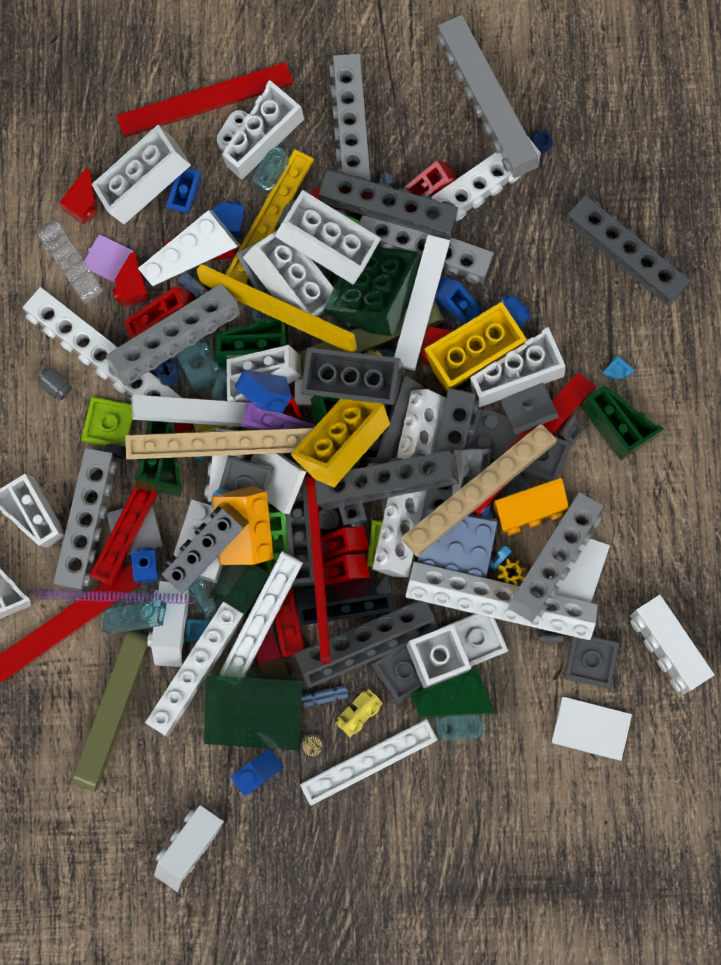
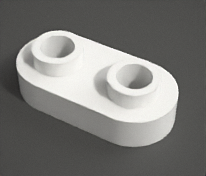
[217,110,247,152]

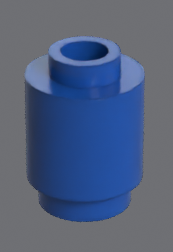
[498,294,532,328]

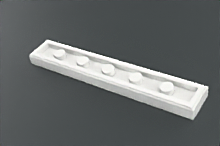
[394,235,450,371]
[132,395,246,427]
[218,551,304,688]
[300,719,438,806]

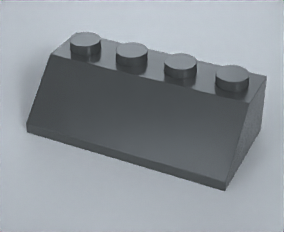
[301,347,403,405]
[360,375,423,466]

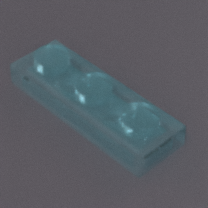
[102,600,167,634]

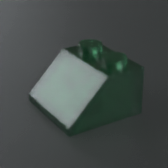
[210,564,270,618]

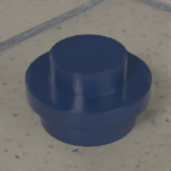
[531,131,553,153]

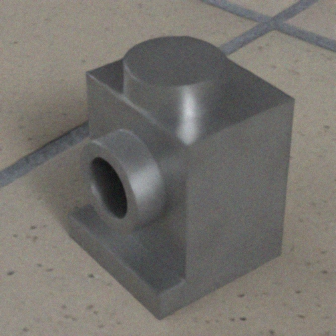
[338,503,367,528]

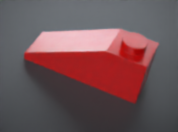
[392,160,458,212]
[124,286,194,339]

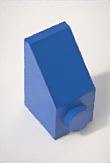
[166,168,201,214]
[196,201,246,239]
[435,276,483,324]
[235,369,292,413]
[231,749,284,797]

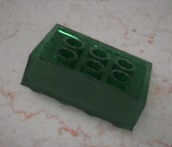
[323,247,421,336]
[204,673,304,751]

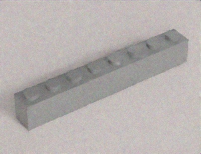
[436,15,538,178]

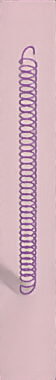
[28,589,196,604]

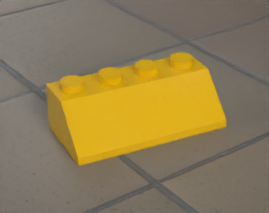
[424,302,527,393]
[291,399,390,487]

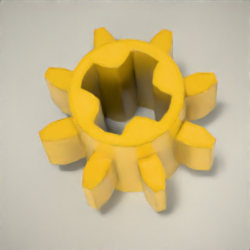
[497,559,526,586]

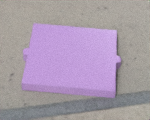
[82,234,134,283]

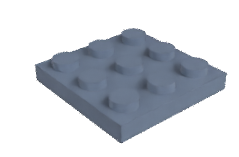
[417,506,498,578]

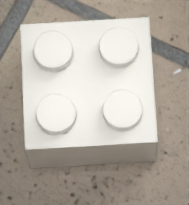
[406,624,471,689]

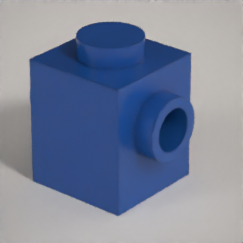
[131,547,160,584]

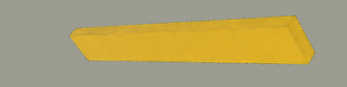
[225,149,314,302]
[197,264,357,353]

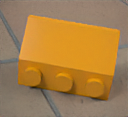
[492,478,569,536]
[211,486,274,565]

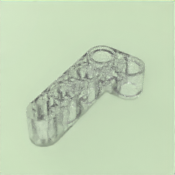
[35,218,104,305]

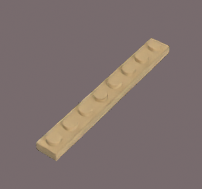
[401,424,557,557]
[125,428,314,459]

